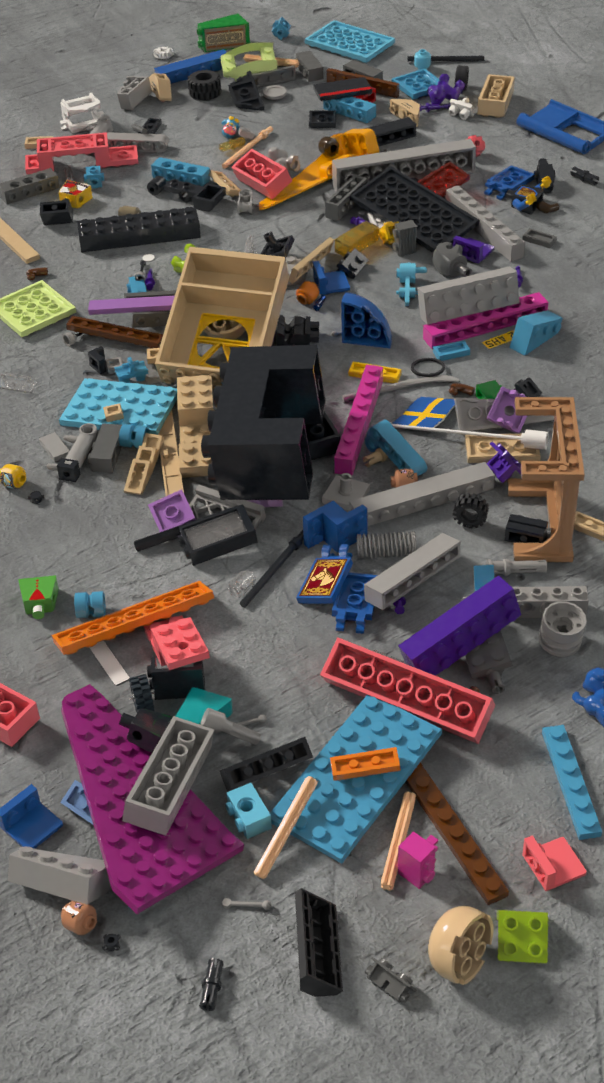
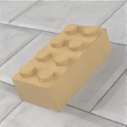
[478,74,515,118]

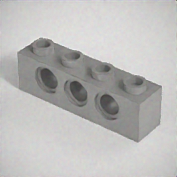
[512,586,589,618]

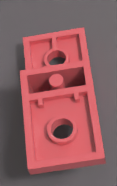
[144,615,210,670]

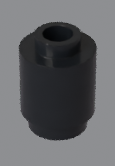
[147,176,166,195]

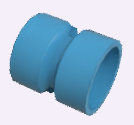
[119,424,150,449]
[74,591,106,618]

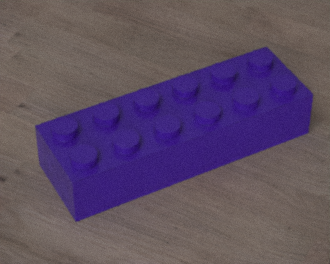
[398,575,522,676]

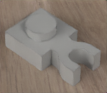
[238,126,254,140]

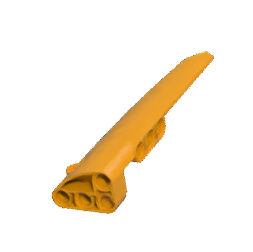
[259,129,379,210]

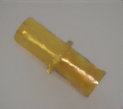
[219,137,245,152]

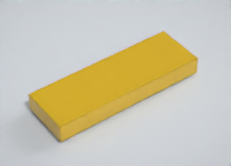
[348,361,402,384]

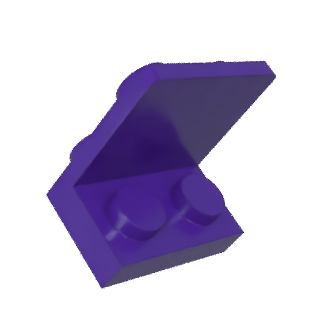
[453,235,494,264]

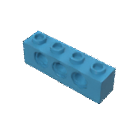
[323,97,376,123]
[151,157,211,186]

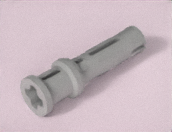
[486,559,547,576]

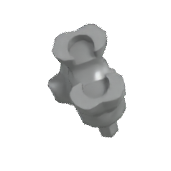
[267,147,300,172]

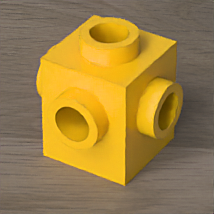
[379,221,399,245]

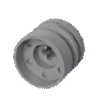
[539,601,587,657]

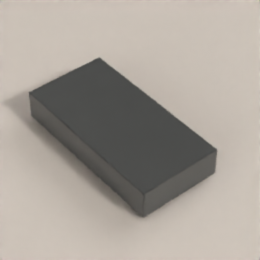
[522,228,557,248]

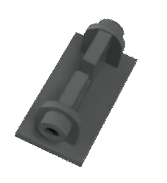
[365,957,417,1003]

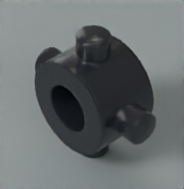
[28,491,44,504]
[102,934,121,952]

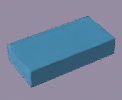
[433,340,470,361]

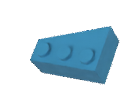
[509,310,563,356]

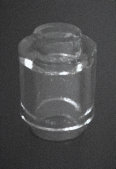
[228,570,256,598]

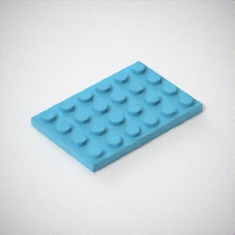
[305,20,395,63]
[59,378,177,435]

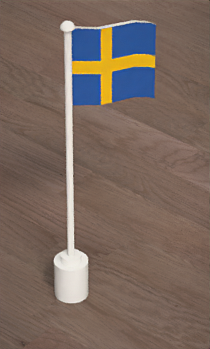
[390,397,549,450]

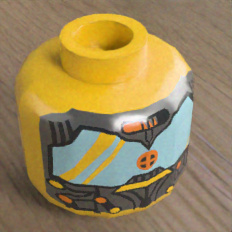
[0,464,26,489]

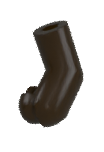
[536,201,559,214]

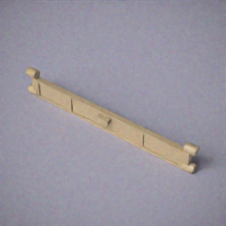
[158,410,184,499]

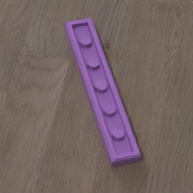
[88,296,175,315]

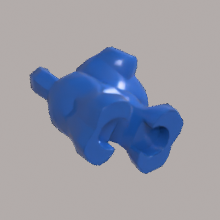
[572,667,604,727]

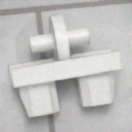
[448,98,474,120]

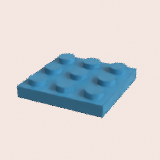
[392,68,439,99]

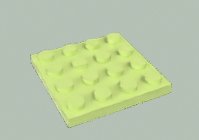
[0,280,76,337]

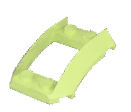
[221,42,277,81]

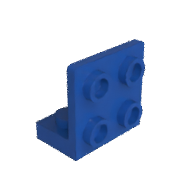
[313,261,350,295]
[0,784,63,849]

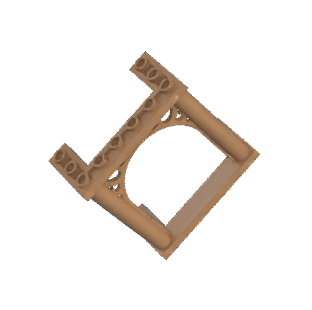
[508,397,585,562]

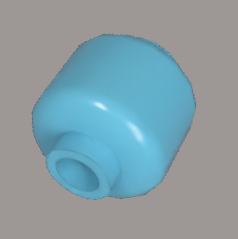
[414,49,431,70]

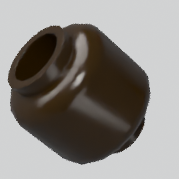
[318,136,339,157]

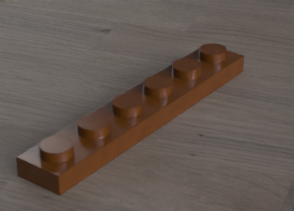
[326,68,400,98]
[66,316,163,348]

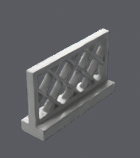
[189,485,266,539]

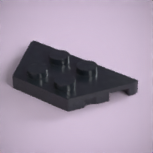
[228,70,264,110]

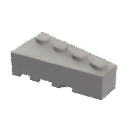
[8,846,112,905]

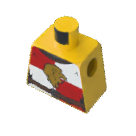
[59,180,93,208]

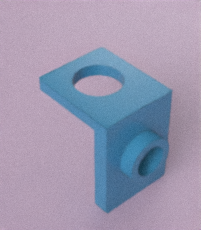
[473,565,494,591]

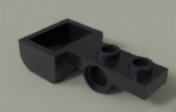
[165,179,226,212]

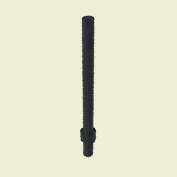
[407,56,484,62]
[240,530,304,608]

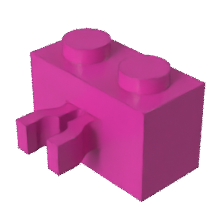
[398,831,438,889]

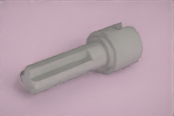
[200,708,261,745]

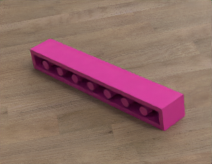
[334,365,383,476]

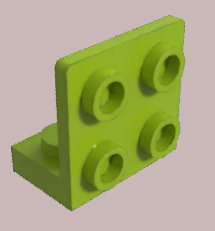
[497,910,548,963]

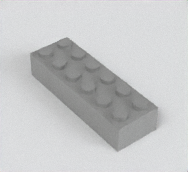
[417,266,520,325]
[122,716,215,836]

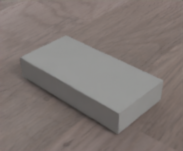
[39,432,70,462]

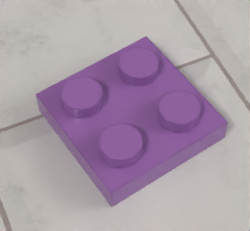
[148,489,196,532]

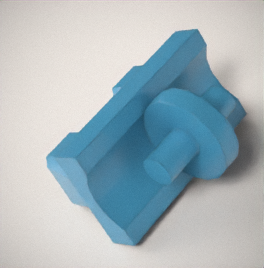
[114,357,149,383]

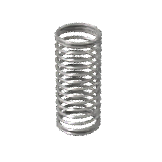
[357,531,416,558]

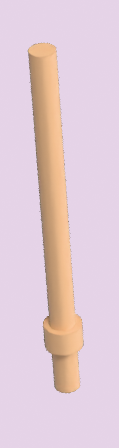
[222,126,273,169]

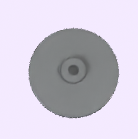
[263,85,287,100]

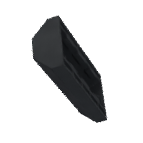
[295,888,343,997]

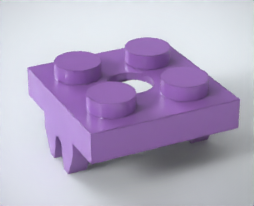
[486,386,527,433]

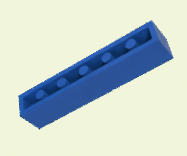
[154,49,227,84]

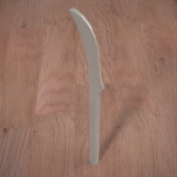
[342,375,460,402]

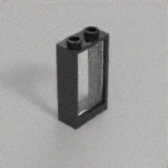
[178,504,258,566]

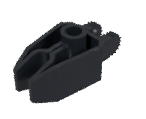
[534,158,555,193]

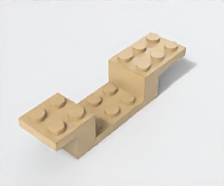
[177,375,214,478]

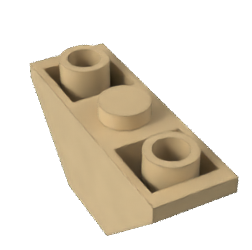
[149,73,172,102]
[390,99,420,127]

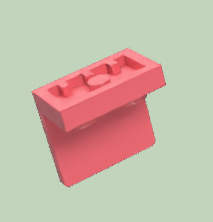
[522,835,587,891]

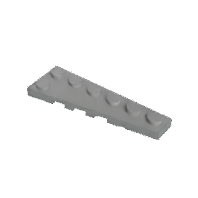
[454,398,554,432]

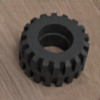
[188,70,221,100]

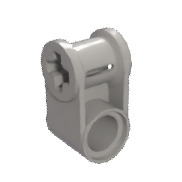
[237,189,253,214]

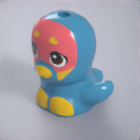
[221,116,240,139]

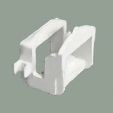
[60,93,105,133]

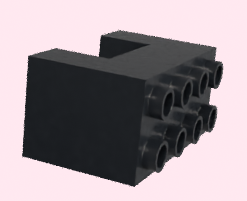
[201,345,326,500]

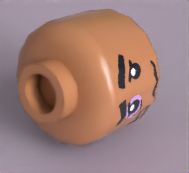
[391,468,418,488]
[61,901,97,935]

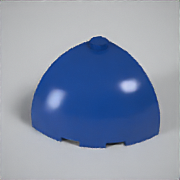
[341,292,392,348]

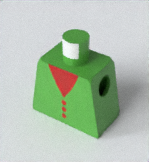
[18,575,59,619]

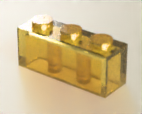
[335,221,379,257]

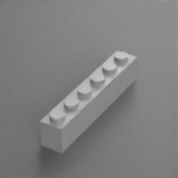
[364,533,460,610]

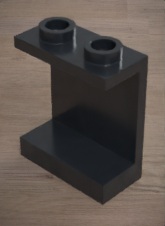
[147,656,205,700]

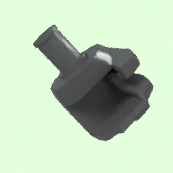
[433,242,472,277]

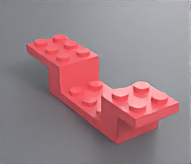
[25,132,139,174]

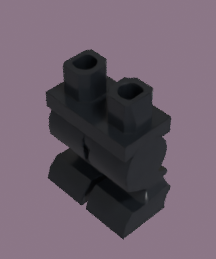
[277,315,319,346]

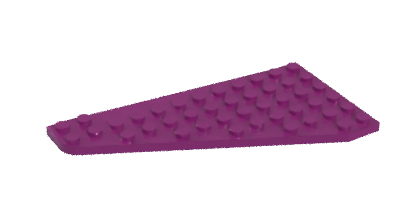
[61,684,244,914]

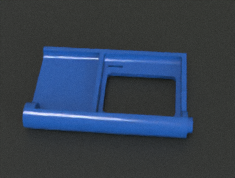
[516,99,604,154]

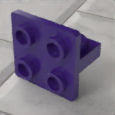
[487,441,521,483]

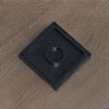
[309,110,336,128]

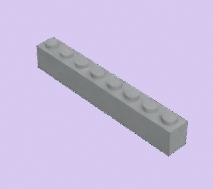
[446,186,525,262]
[349,462,495,526]

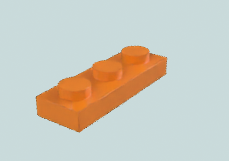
[330,747,401,781]

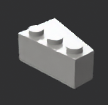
[117,76,152,110]

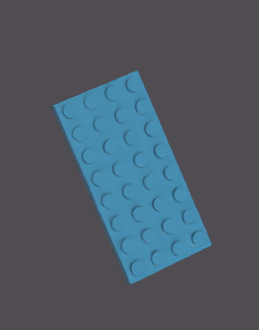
[270,695,442,864]

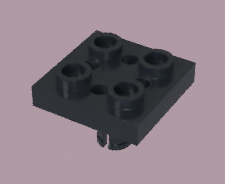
[261,232,295,258]

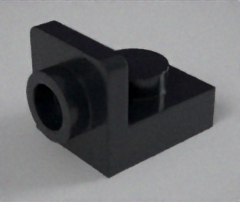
[88,346,106,375]
[514,377,542,397]

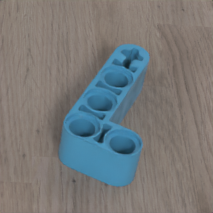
[365,420,428,477]

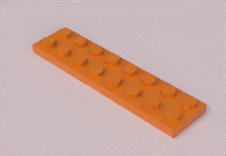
[51,580,214,655]

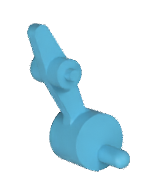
[396,263,427,306]

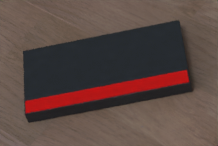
[313,77,372,101]

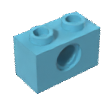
[225,783,272,839]

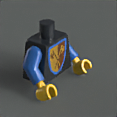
[506,176,552,215]

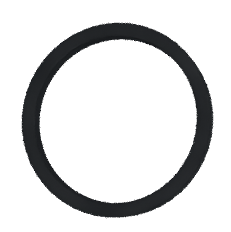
[411,358,445,377]

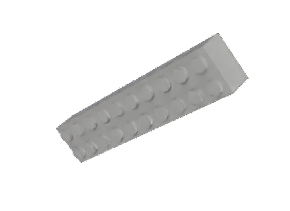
[332,139,476,192]

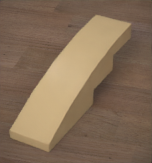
[124,433,164,495]

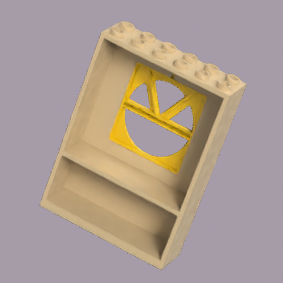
[155,247,289,389]

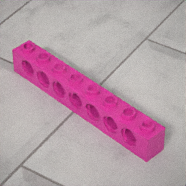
[423,292,549,349]

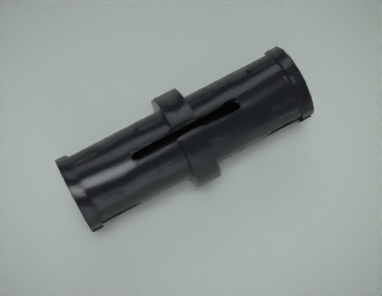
[570,166,599,185]
[199,958,224,1011]

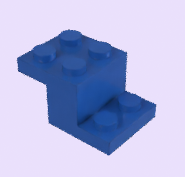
[303,501,367,553]

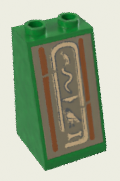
[196,13,250,52]

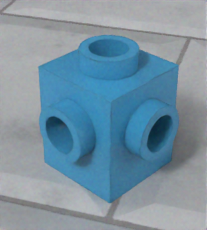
[272,17,291,40]
[84,166,105,189]

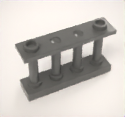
[124,290,176,328]

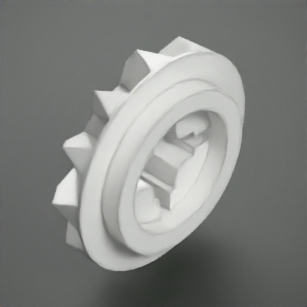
[153,47,174,59]

